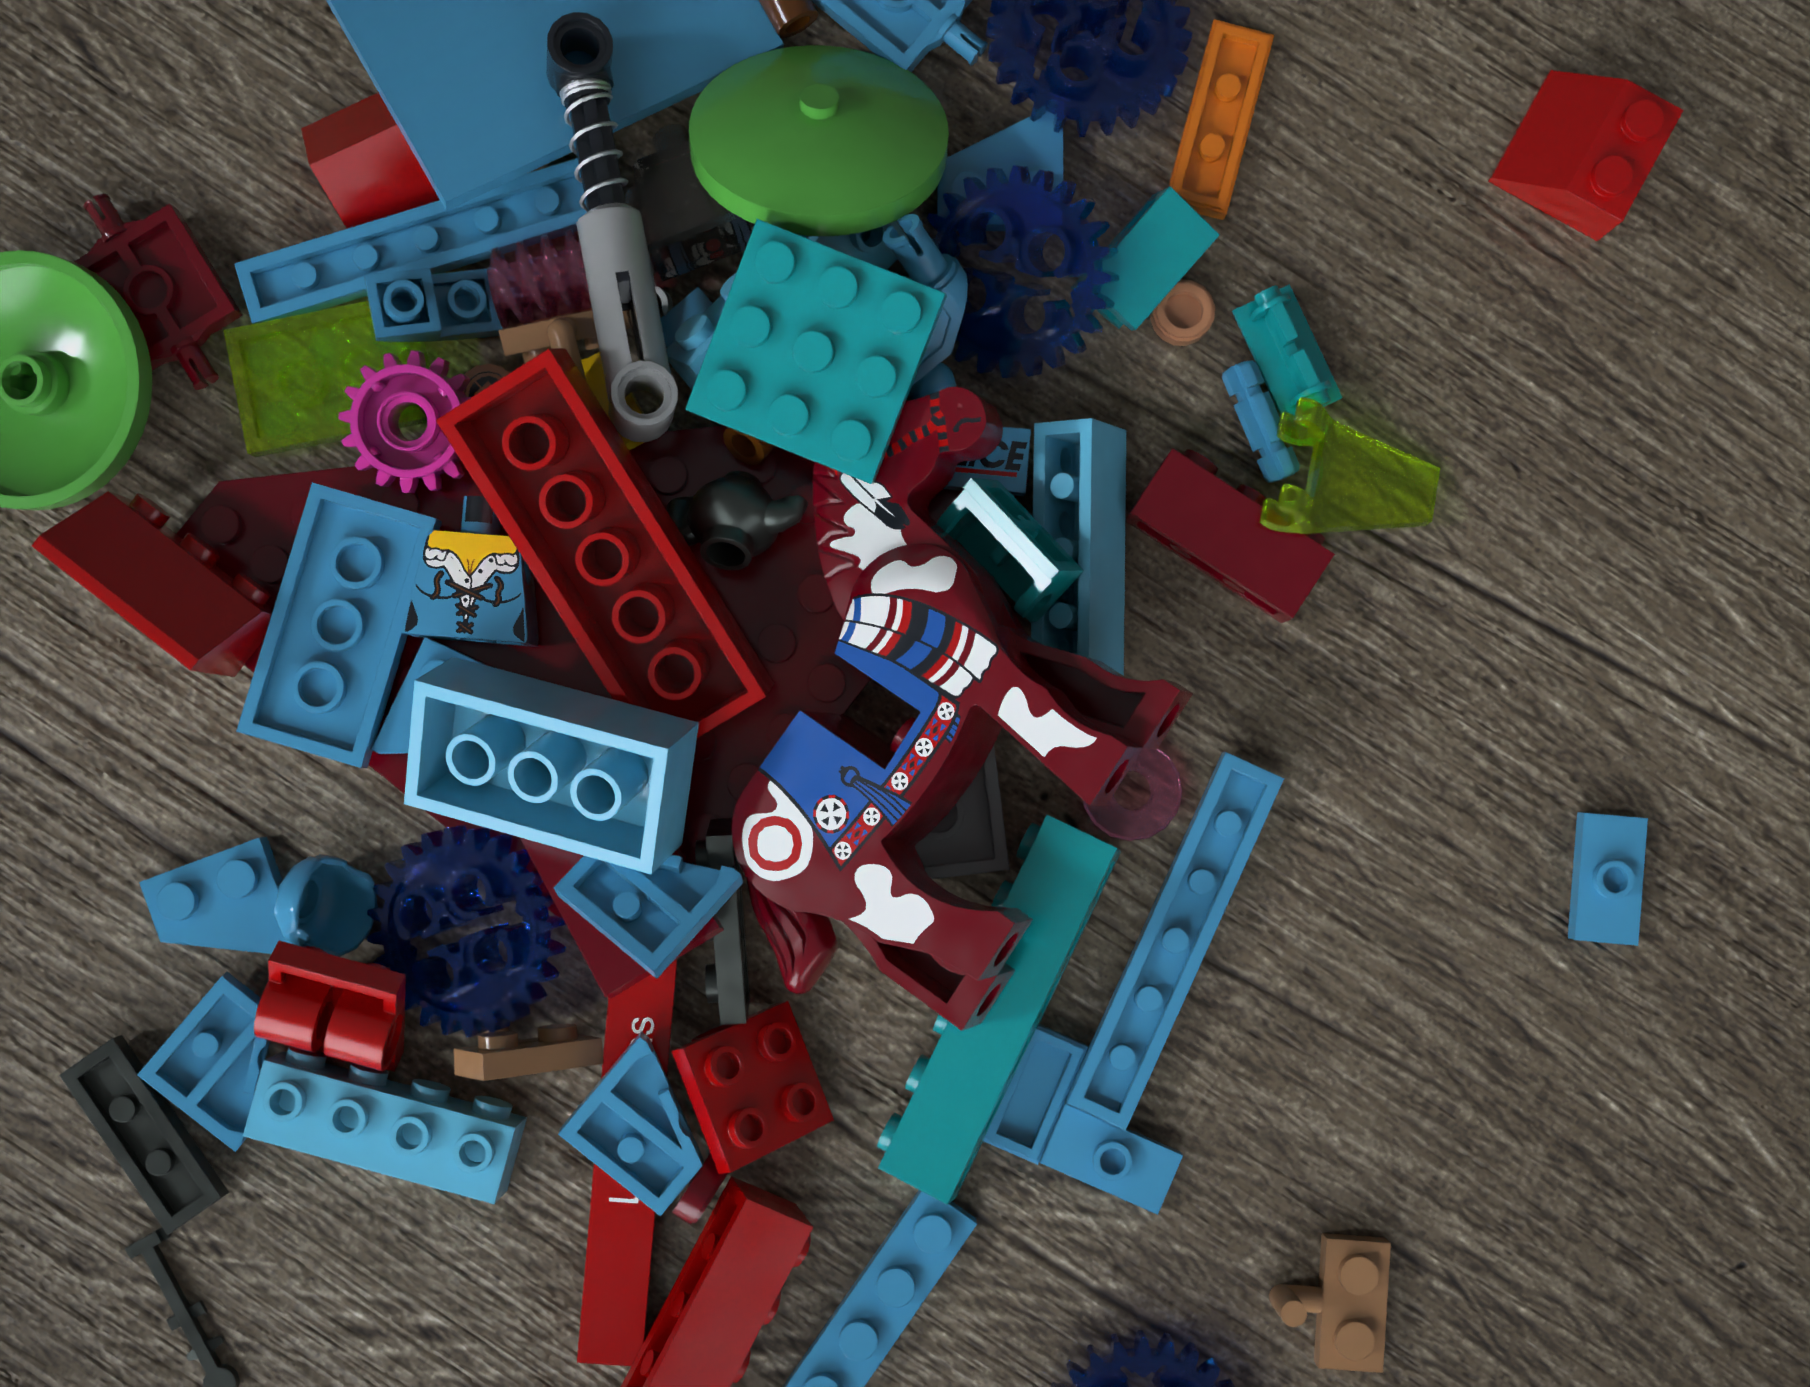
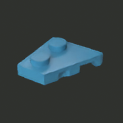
[139,837,289,954]
[554,855,743,979]
[137,971,270,1152]

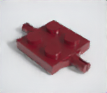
[74,194,243,390]

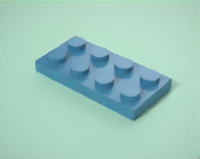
[236,482,442,768]

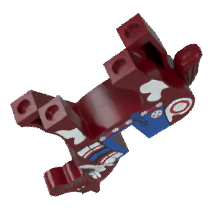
[732,387,1193,1031]

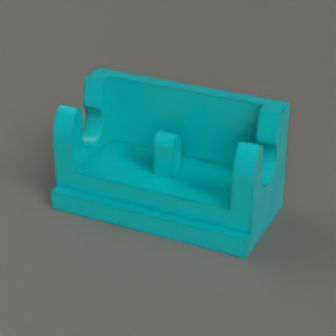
[1071,186,1220,331]
[937,478,1084,622]

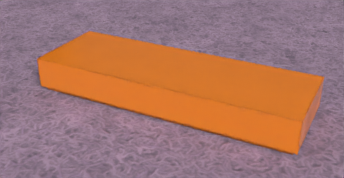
[1168,19,1274,220]

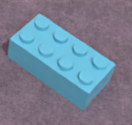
[404,657,699,874]

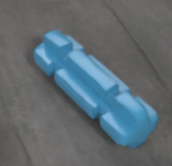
[1222,360,1300,483]

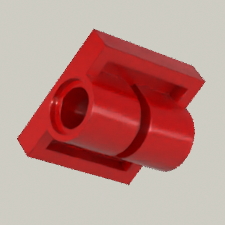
[254,941,406,1072]
[671,1001,834,1174]

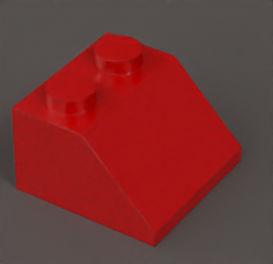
[1488,70,1684,241]

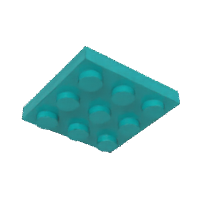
[685,219,947,484]

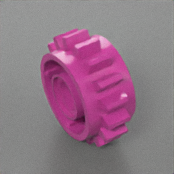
[338,350,471,493]

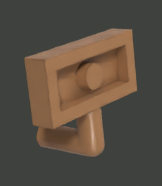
[498,307,632,382]
[454,985,603,1081]
[1269,1233,1391,1373]

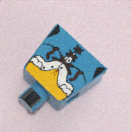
[402,496,539,647]

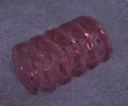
[487,228,590,328]

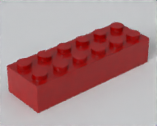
[436,348,775,738]

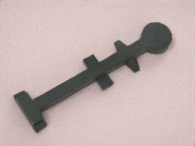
[124,1227,240,1387]

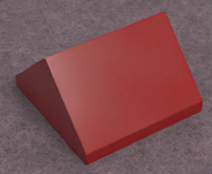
[301,92,440,229]

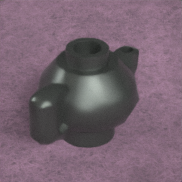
[666,471,808,570]

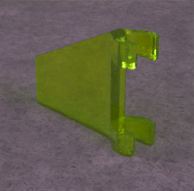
[1260,397,1440,534]

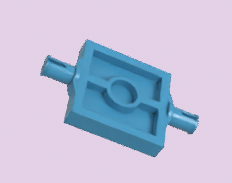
[812,0,988,72]

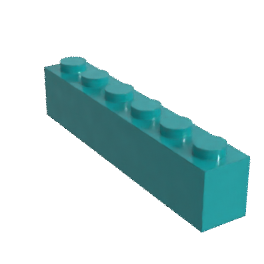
[877,815,1121,1205]

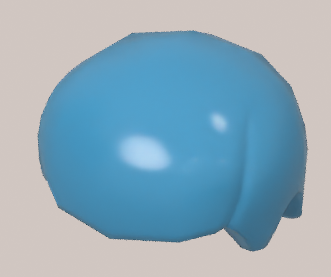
[274,854,378,957]

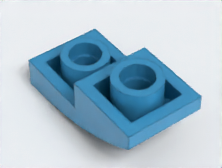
[364,268,503,342]

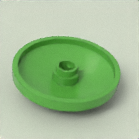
[689,45,949,237]
[0,250,153,511]

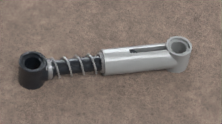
[546,12,678,442]

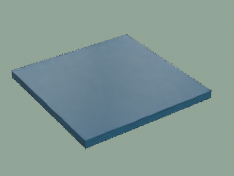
[326,0,784,211]

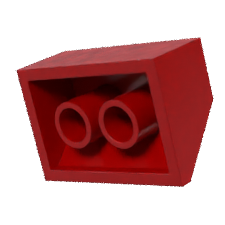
[31,491,273,677]

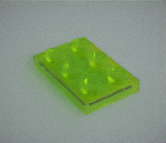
[223,301,430,458]

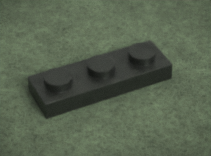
[695,818,750,1025]
[59,1035,230,1235]

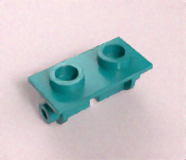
[1232,284,1343,424]

